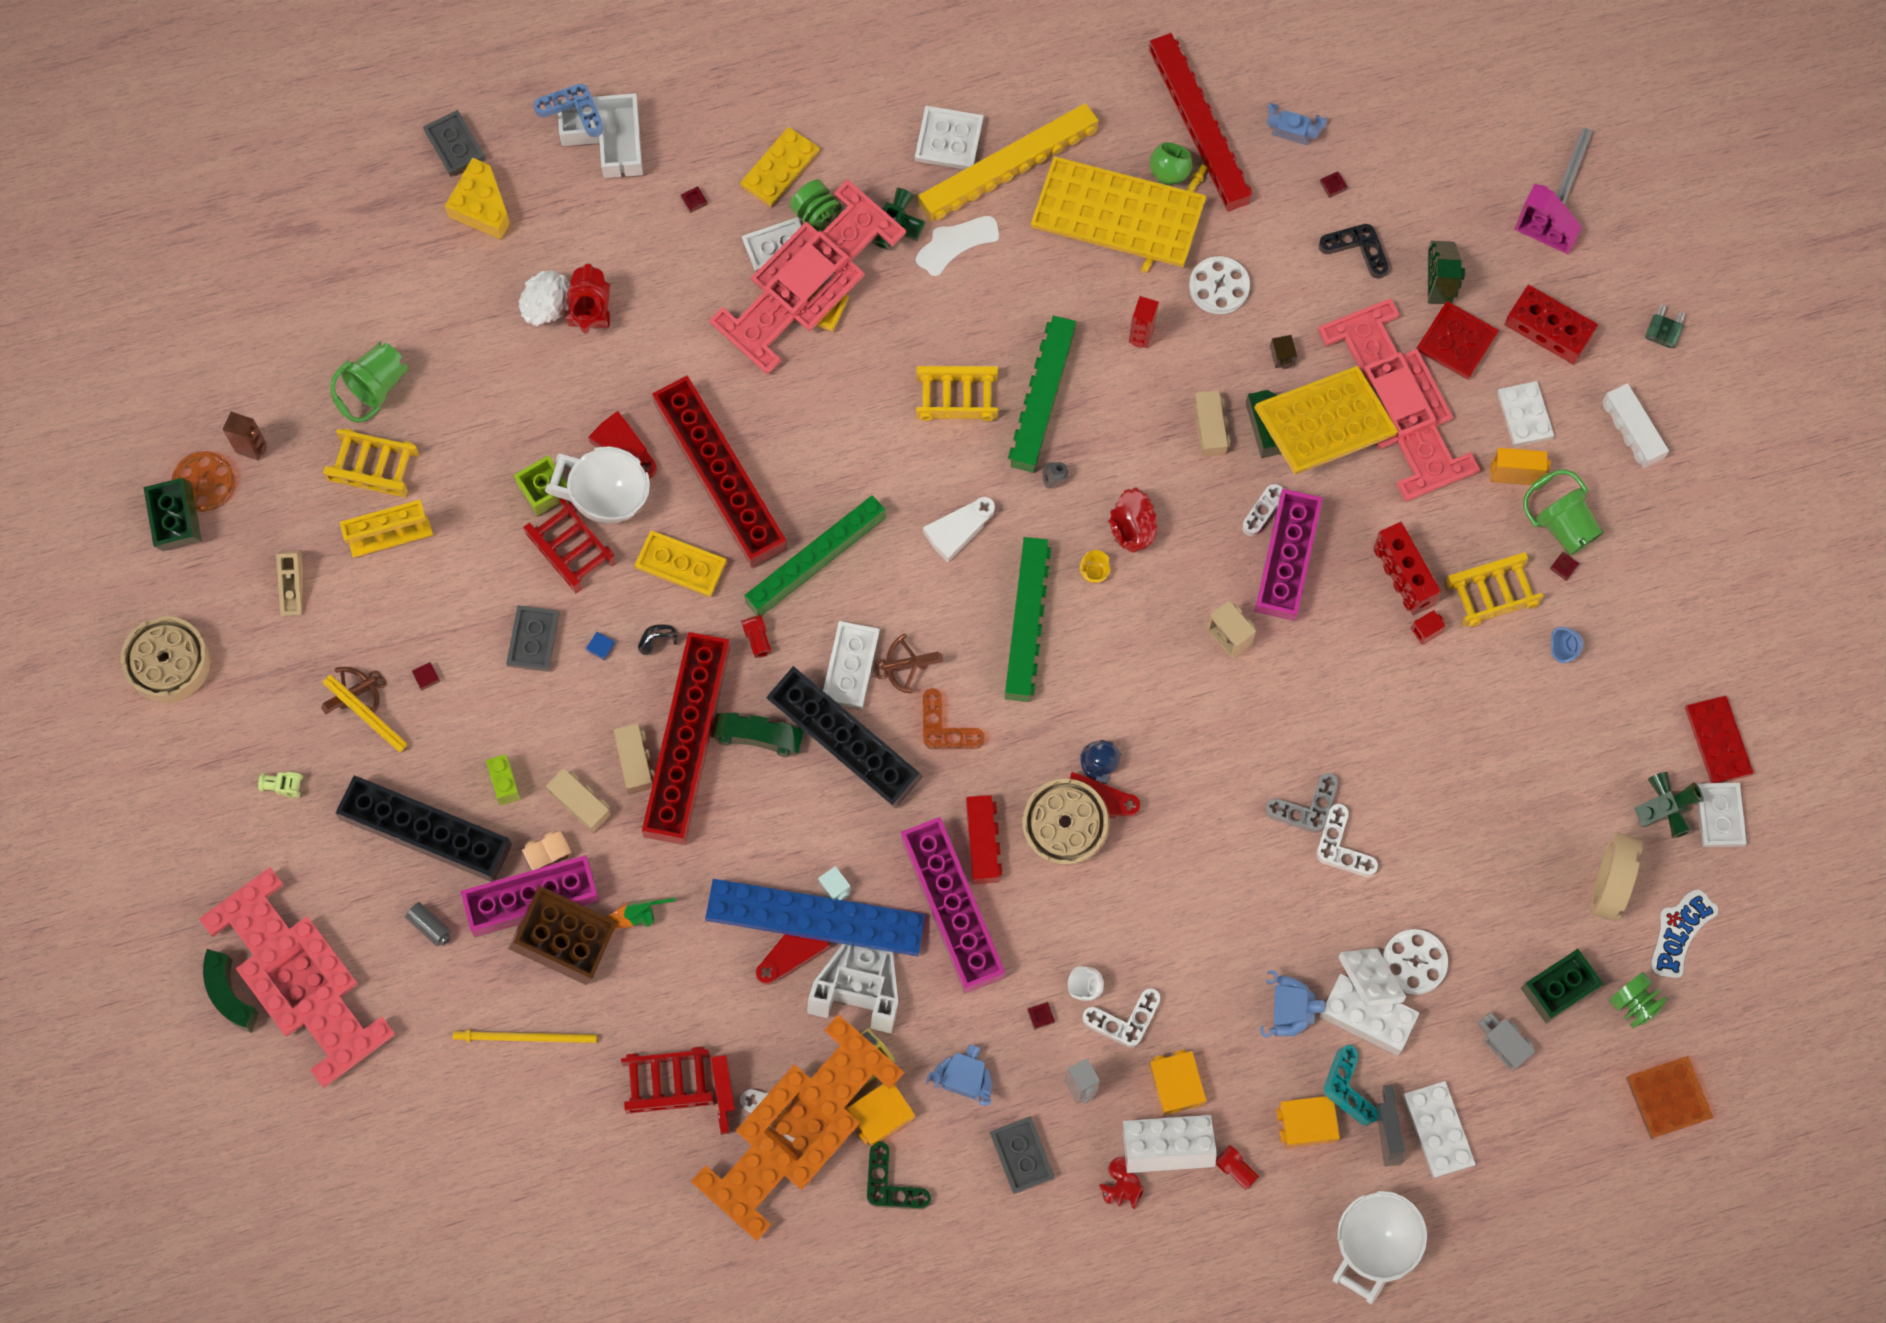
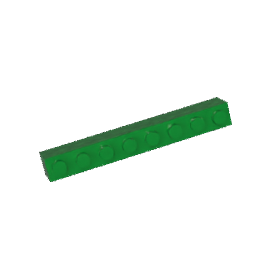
[1008,315,1076,473]
[744,495,886,615]
[1004,537,1052,702]

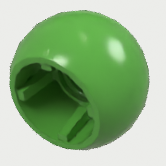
[1149,142,1193,185]

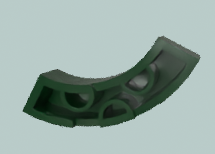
[711,713,804,757]
[203,949,259,1033]

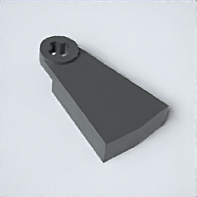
[1377,1084,1405,1167]

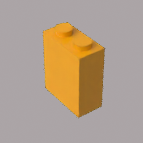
[1490,447,1551,485]
[1149,1049,1207,1116]
[847,1084,915,1147]
[1276,1096,1340,1149]

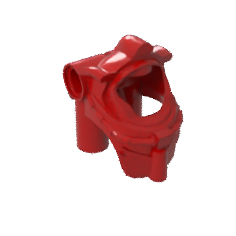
[566,264,610,334]

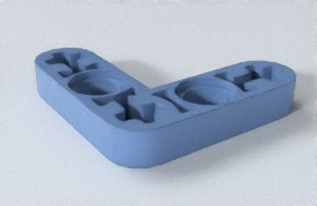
[534,84,603,137]

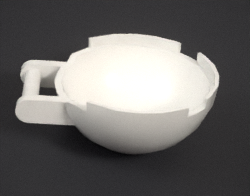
[545,447,650,524]
[1332,1191,1427,1305]

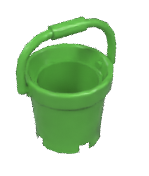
[330,341,409,423]
[1523,469,1604,555]

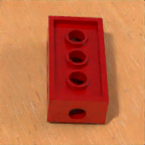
[1504,284,1598,365]
[1373,521,1441,616]

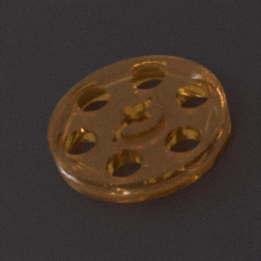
[172,451,235,512]

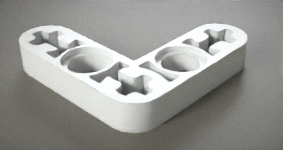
[1242,484,1284,536]
[1316,804,1378,877]
[1082,989,1160,1048]

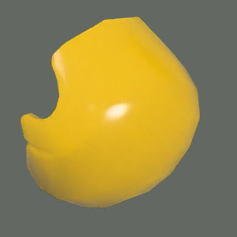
[1079,550,1111,584]

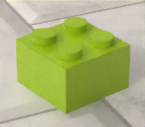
[513,455,567,516]

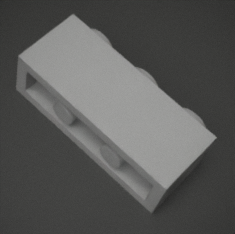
[1065,1058,1100,1104]

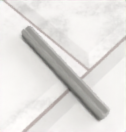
[1557,128,1592,204]

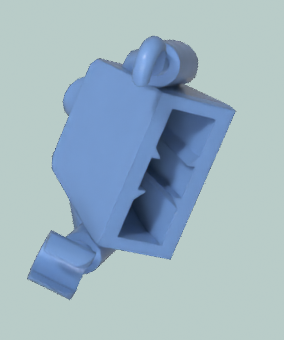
[1267,103,1328,145]
[1260,970,1326,1037]
[925,1045,993,1106]

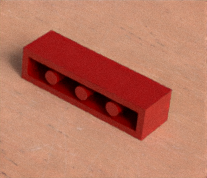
[966,795,1002,885]

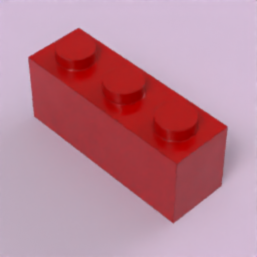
[1129,296,1159,348]

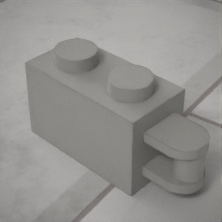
[1478,1013,1535,1072]

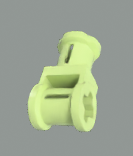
[258,772,304,798]

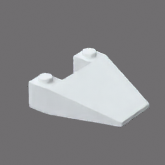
[807,944,898,1033]

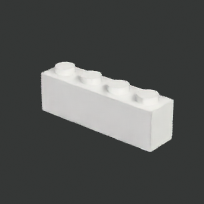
[1603,383,1669,469]

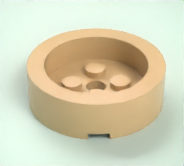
[120,616,211,703]
[1022,778,1110,866]
[1590,832,1643,922]

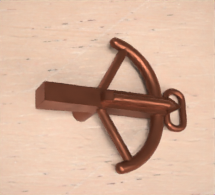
[875,633,943,694]
[321,667,386,715]

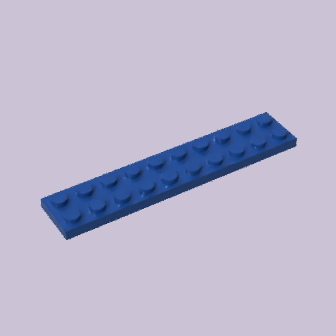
[705,879,925,957]

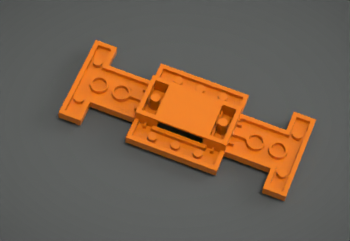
[691,1014,904,1241]

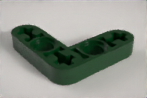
[867,1141,931,1210]

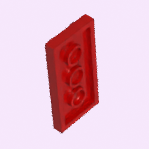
[1685,695,1754,783]

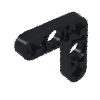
[1318,224,1388,279]

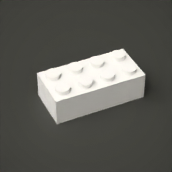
[1319,974,1419,1056]
[1122,1115,1216,1173]

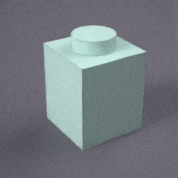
[818,866,851,900]

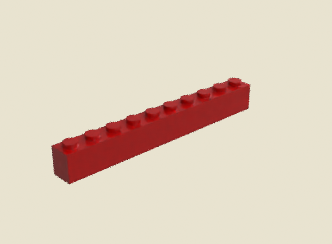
[1149,32,1252,212]

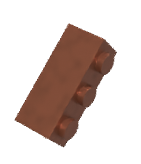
[223,411,267,461]

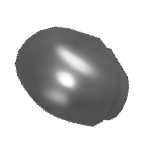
[1042,462,1068,488]

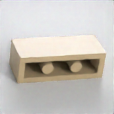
[1193,391,1230,457]
[613,724,655,794]
[546,768,611,833]

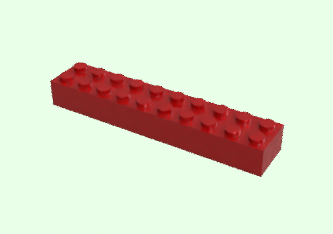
[652,375,788,568]
[642,632,731,845]

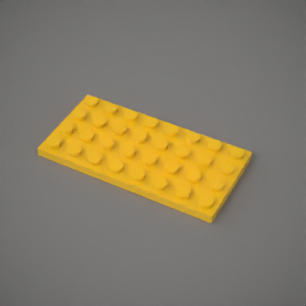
[1030,156,1206,268]

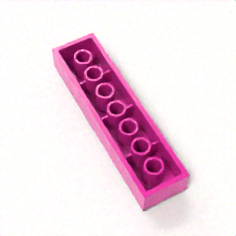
[900,817,1005,994]

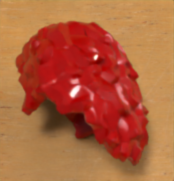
[1108,487,1158,553]

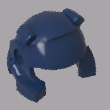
[1080,740,1122,784]

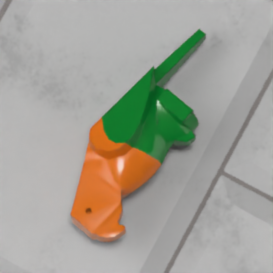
[606,897,676,936]

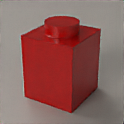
[1410,610,1446,645]

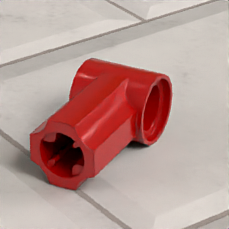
[741,614,772,658]
[1216,1145,1259,1191]

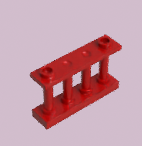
[523,498,615,594]
[621,1047,714,1114]

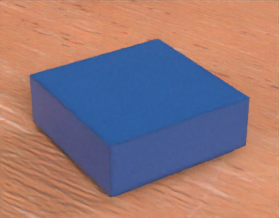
[586,632,615,660]

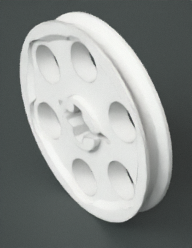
[1189,256,1250,314]
[1383,929,1448,995]

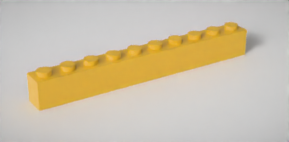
[918,103,1099,223]

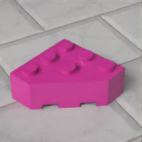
[1514,183,1582,254]

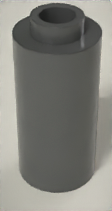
[405,902,451,946]

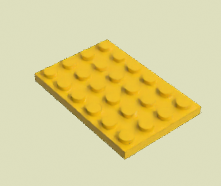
[1254,366,1398,475]

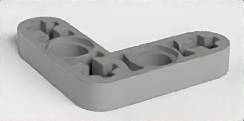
[1265,773,1338,833]

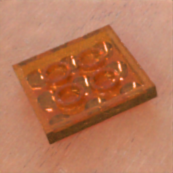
[1626,1056,1714,1140]

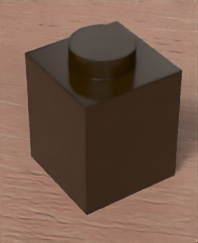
[1270,335,1297,369]

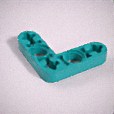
[1324,1045,1378,1126]

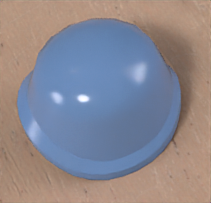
[1551,627,1584,663]

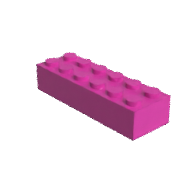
[1254,488,1323,621]
[461,855,599,937]

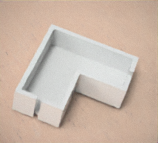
[557,93,643,178]

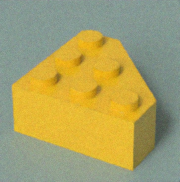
[445,158,510,240]

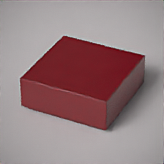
[1320,171,1347,198]
[680,186,708,213]
[1550,552,1580,581]
[412,662,440,691]
[1027,1002,1055,1030]

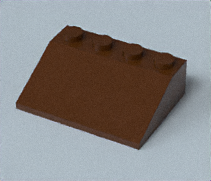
[508,886,617,985]

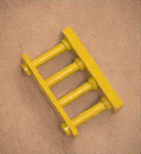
[916,366,998,421]
[323,428,419,498]
[339,499,433,558]
[1445,552,1544,627]

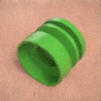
[789,179,843,232]
[1608,972,1668,1029]

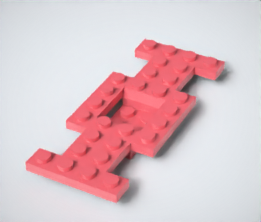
[709,179,906,375]
[1318,298,1480,502]
[199,867,396,1088]

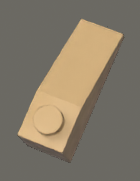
[276,550,303,616]

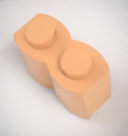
[522,831,573,870]

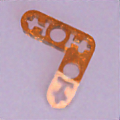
[923,688,984,750]

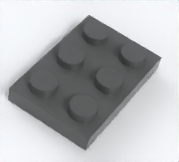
[423,110,485,177]
[506,605,560,672]
[990,1116,1055,1195]

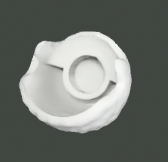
[1068,966,1104,1001]

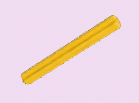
[323,674,407,752]

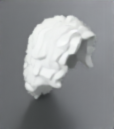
[519,270,570,327]

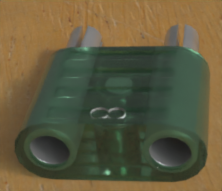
[1645,305,1685,349]

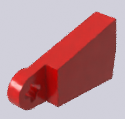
[588,411,657,478]
[1069,772,1140,818]
[756,934,830,985]
[710,1054,735,1135]

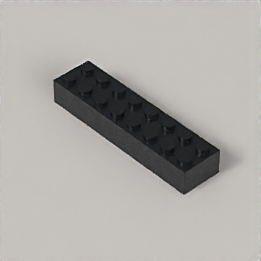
[766,666,923,809]
[335,775,512,882]

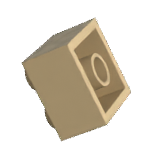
[1206,601,1256,660]

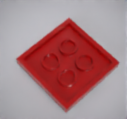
[1416,301,1499,380]

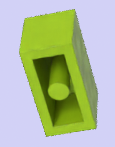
[485,754,521,806]

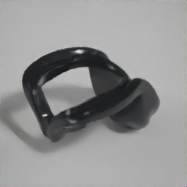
[638,624,678,655]

